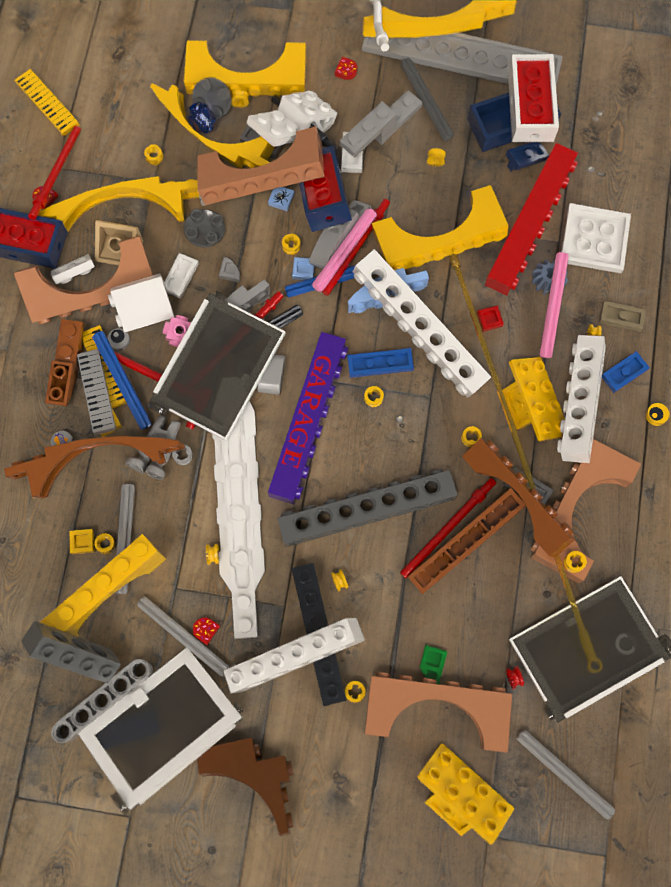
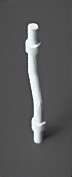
[370,0,389,52]

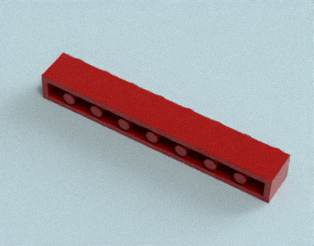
[485,143,578,296]

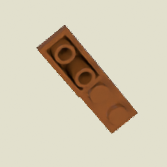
[45,319,85,406]

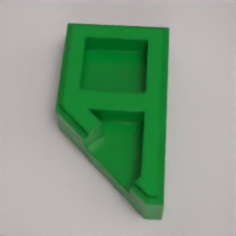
[419,645,448,685]

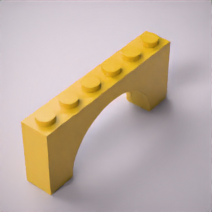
[184,41,306,96]
[372,185,508,270]
[40,534,166,637]

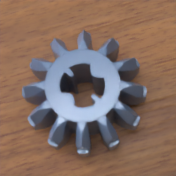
[532,259,568,295]

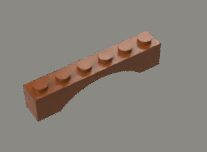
[462,438,576,558]

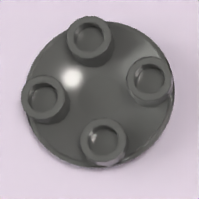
[192,77,232,119]
[184,208,225,247]

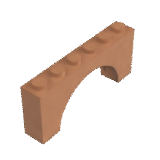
[198,127,325,205]
[14,235,153,324]
[530,439,641,584]
[364,672,512,753]

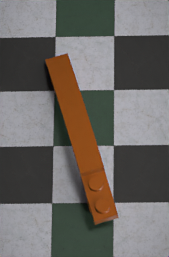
[4,436,185,499]

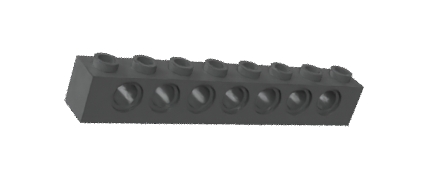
[277,469,457,548]

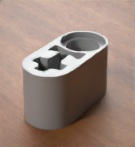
[258,354,285,395]

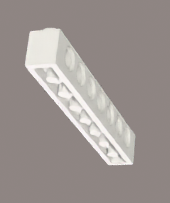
[353,249,491,398]

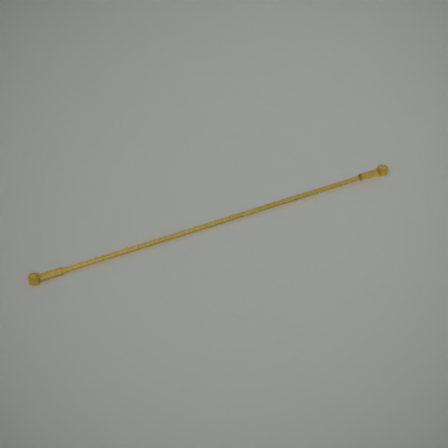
[445,233,603,673]

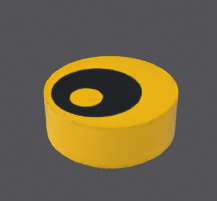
[645,403,669,426]

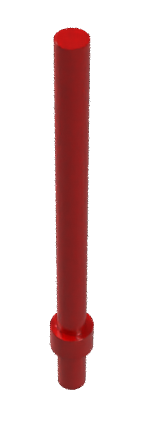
[28,126,81,220]
[322,199,390,296]
[399,478,497,579]

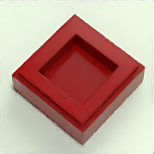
[477,305,504,332]

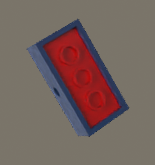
[299,145,352,232]
[0,208,68,269]

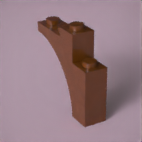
[197,737,294,836]

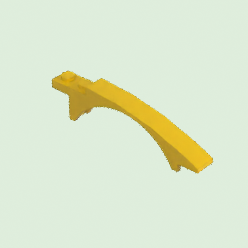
[362,0,517,38]
[150,83,276,169]
[38,176,200,232]

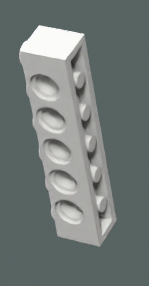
[557,335,606,463]
[224,618,365,693]

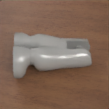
[125,414,181,480]

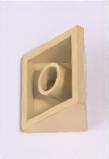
[95,220,143,265]

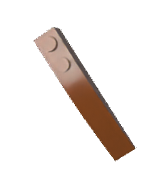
[408,488,526,594]

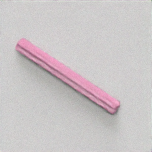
[312,208,377,292]
[540,252,569,358]

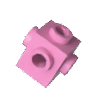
[162,315,191,347]

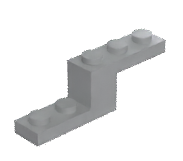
[340,90,423,158]

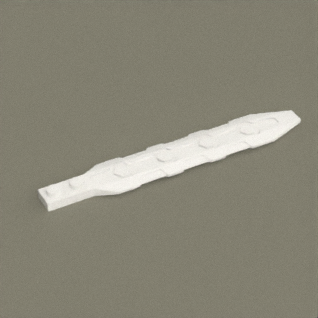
[211,377,265,639]

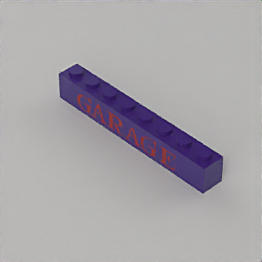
[268,332,349,505]

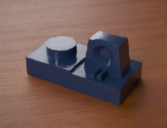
[505,142,549,172]

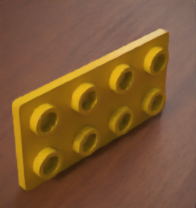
[502,357,565,441]
[417,744,514,844]

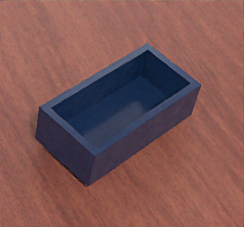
[467,93,561,152]

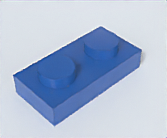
[602,351,650,393]

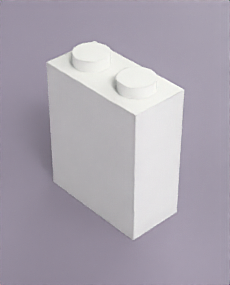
[108,273,174,332]

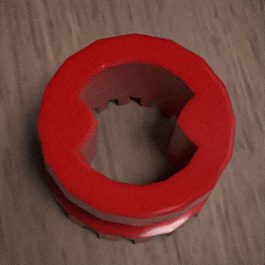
[505,666,524,689]

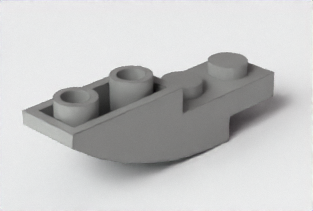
[309,200,371,269]
[203,279,271,348]

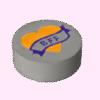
[51,431,74,446]

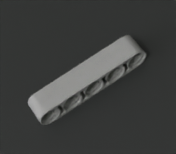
[51,659,153,743]

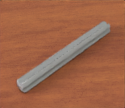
[115,484,135,594]
[137,597,229,676]
[516,730,615,820]

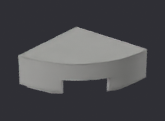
[219,257,240,283]

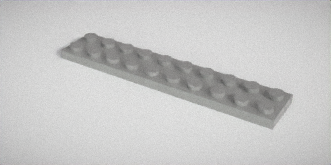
[362,14,563,84]

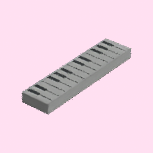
[77,349,116,435]

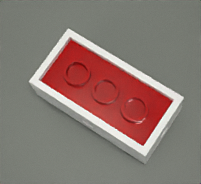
[508,54,559,142]

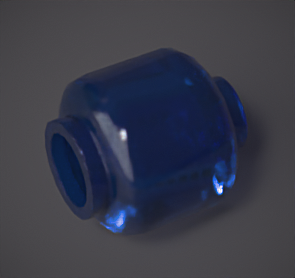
[186,101,216,134]

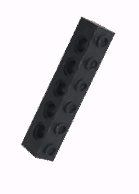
[291,563,346,707]

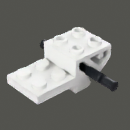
[247,91,337,151]

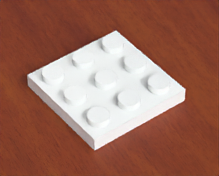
[561,203,631,273]

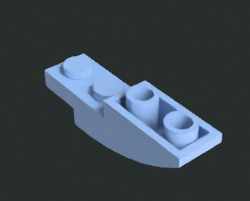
[348,268,429,313]

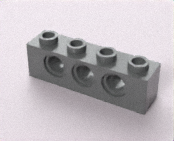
[21,621,121,683]

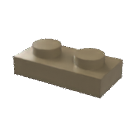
[599,301,646,332]

